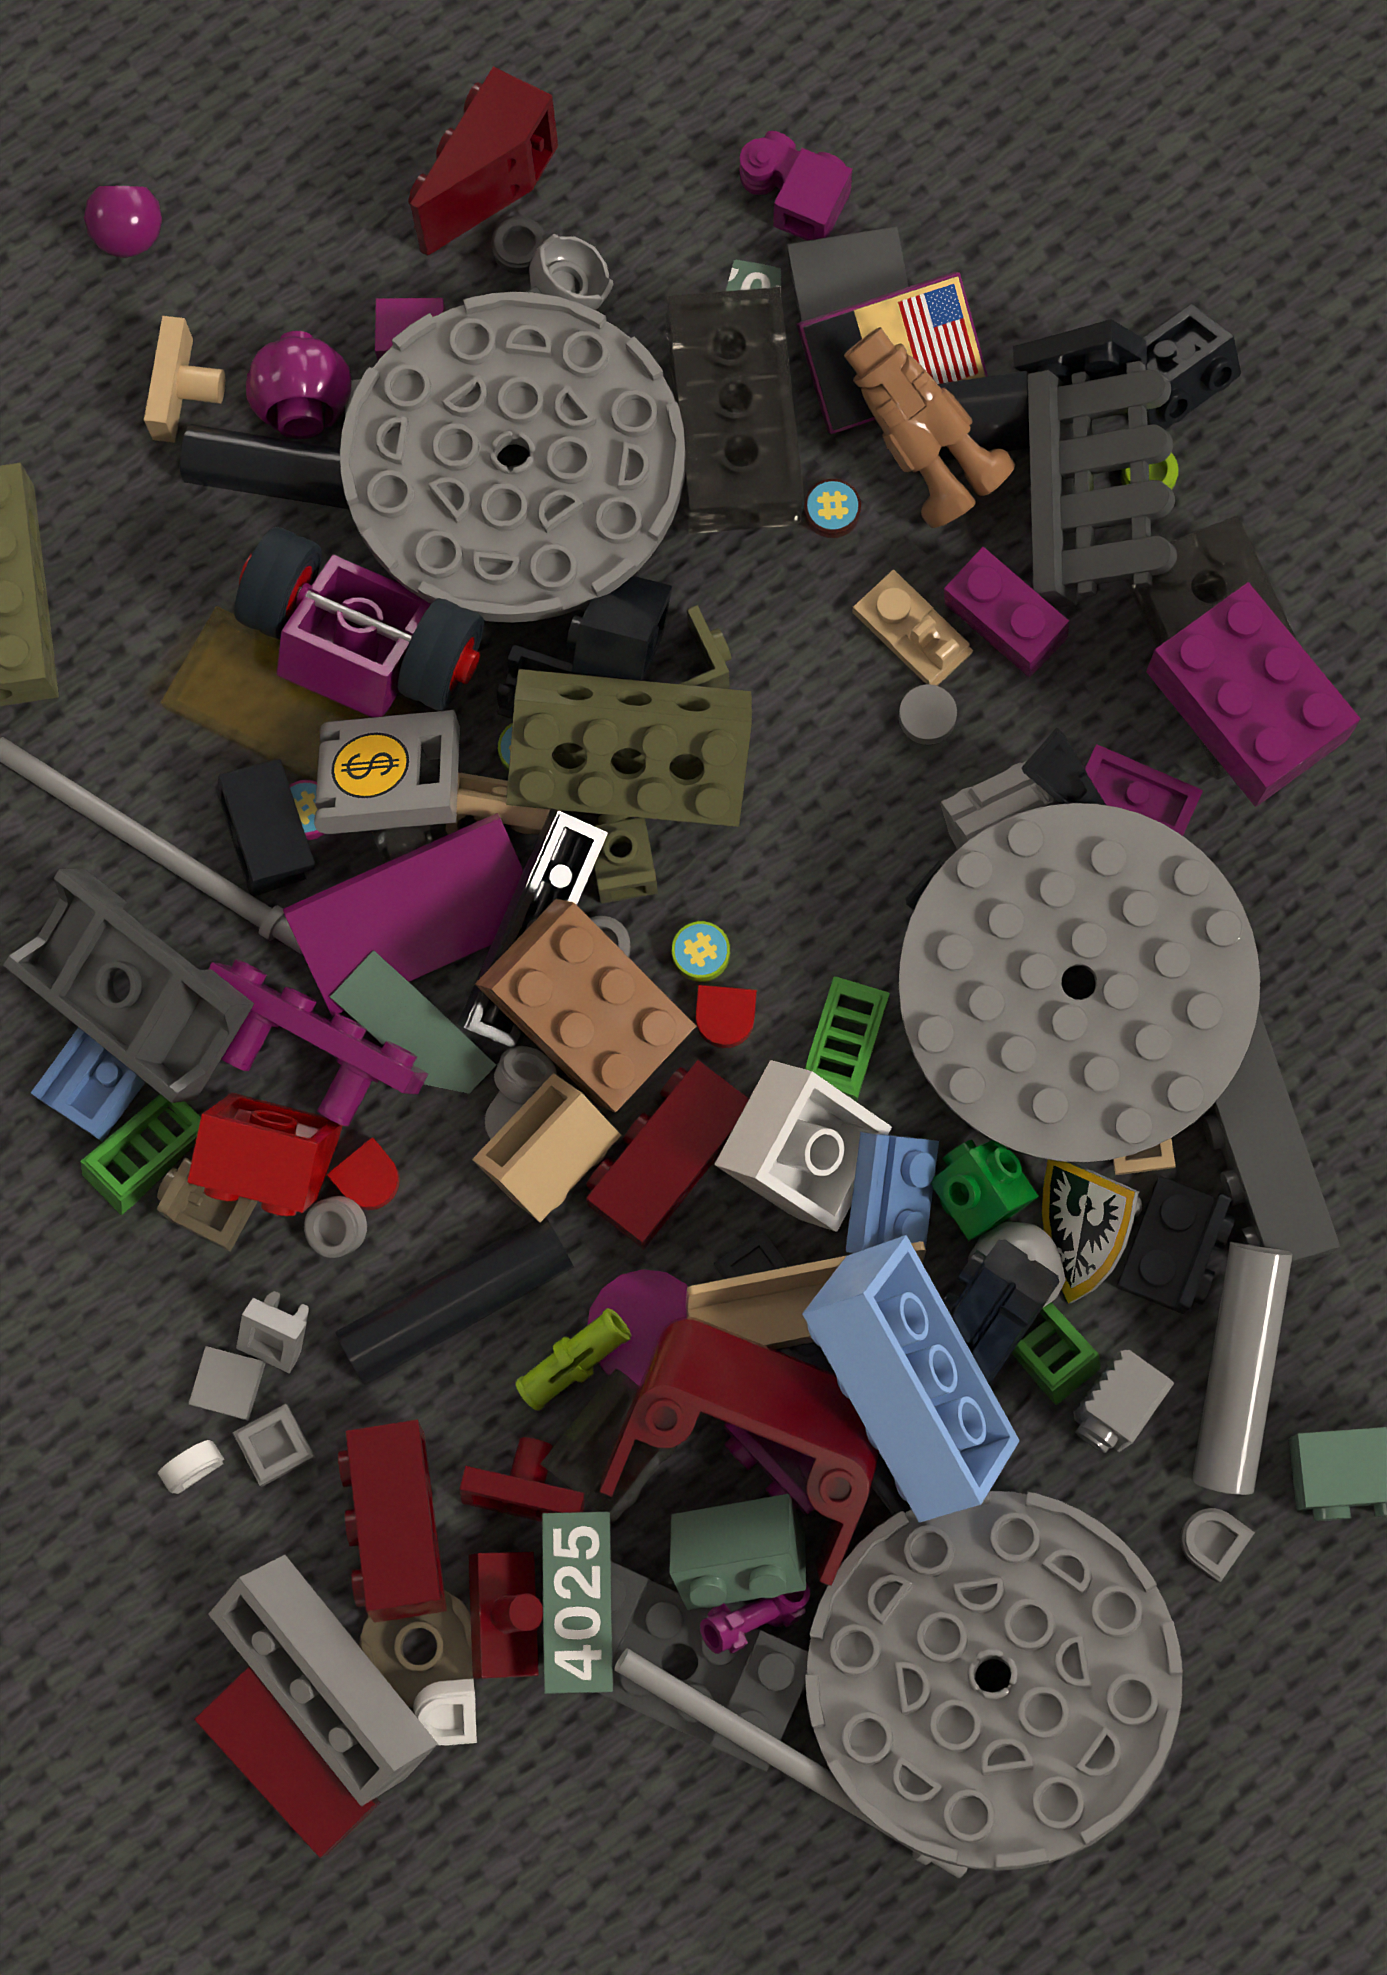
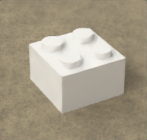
[714,1060,892,1232]

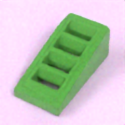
[805,976,890,1102]
[81,1094,201,1215]
[1012,1302,1101,1405]

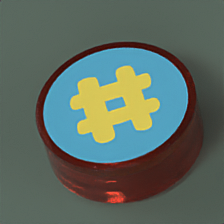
[804,479,861,538]

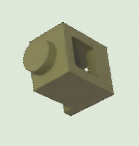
[594,814,658,904]

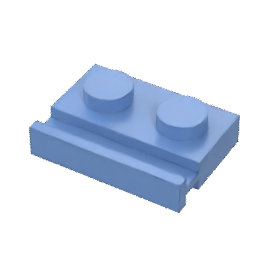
[31,1027,145,1142]
[846,1132,939,1258]

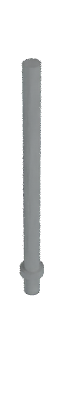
[0,737,303,954]
[615,1648,968,1878]

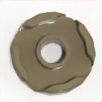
[359,1590,472,1708]

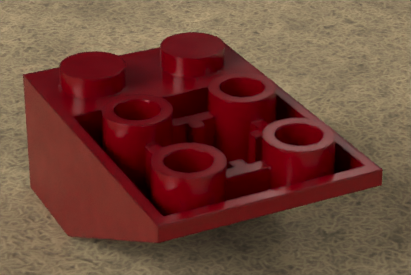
[408,66,558,256]

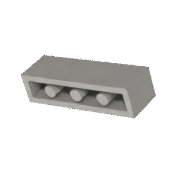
[209,1555,438,1807]

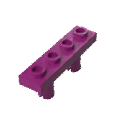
[208,959,428,1126]

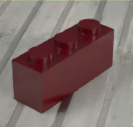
[586,1060,749,1250]
[338,1419,447,1623]
[194,1666,381,1858]

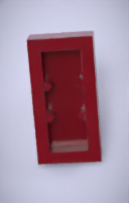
[460,1437,585,1522]
[468,1552,543,1679]

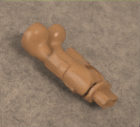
[844,327,1015,528]

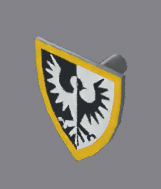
[1042,1160,1142,1303]

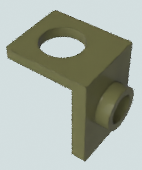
[680,605,732,689]

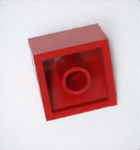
[187,1093,343,1216]

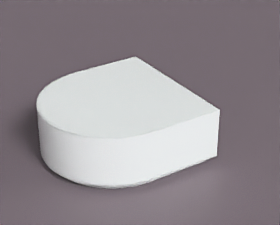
[158,1440,224,1494]
[413,1679,477,1746]

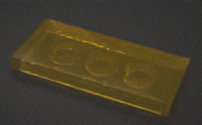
[161,606,418,782]

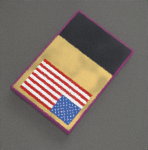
[796,271,988,434]

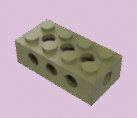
[0,463,59,706]
[506,669,752,827]

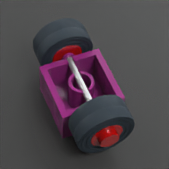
[234,527,484,718]

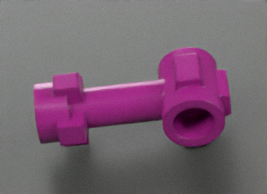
[700,1583,810,1654]

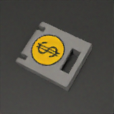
[314,710,460,834]

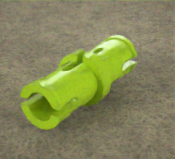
[515,1308,631,1411]

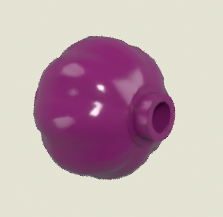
[246,331,351,439]

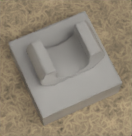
[236,1291,309,1374]

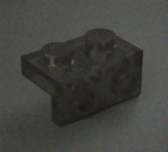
[540,1369,678,1522]

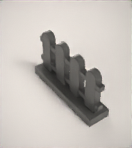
[1028,361,1177,608]

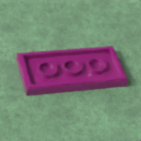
[283,813,523,1016]

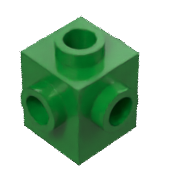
[930,1139,1039,1241]

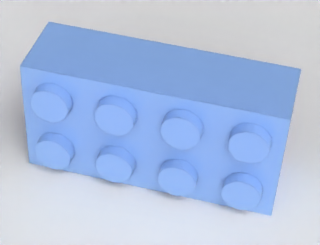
[802,1235,1020,1523]

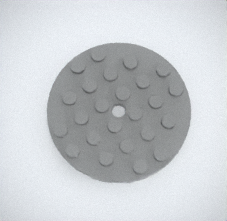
[340,292,686,623]
[899,803,1260,1162]
[805,1491,1182,1870]

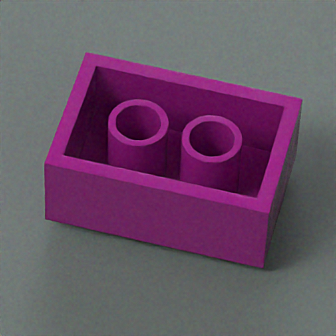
[1146,582,1361,808]

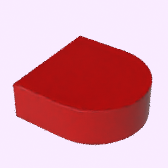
[696,985,757,1048]
[327,1137,400,1210]

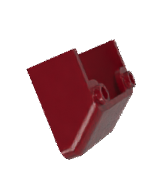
[600,1316,880,1586]

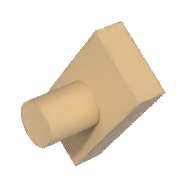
[144,316,225,443]

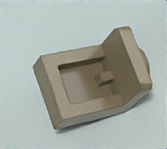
[157,1158,258,1252]

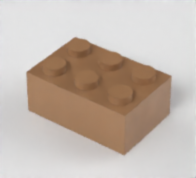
[475,899,696,1113]

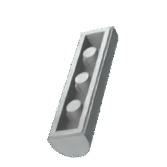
[1193,1242,1293,1495]

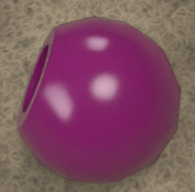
[84,186,162,258]

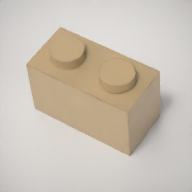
[472,1073,621,1222]

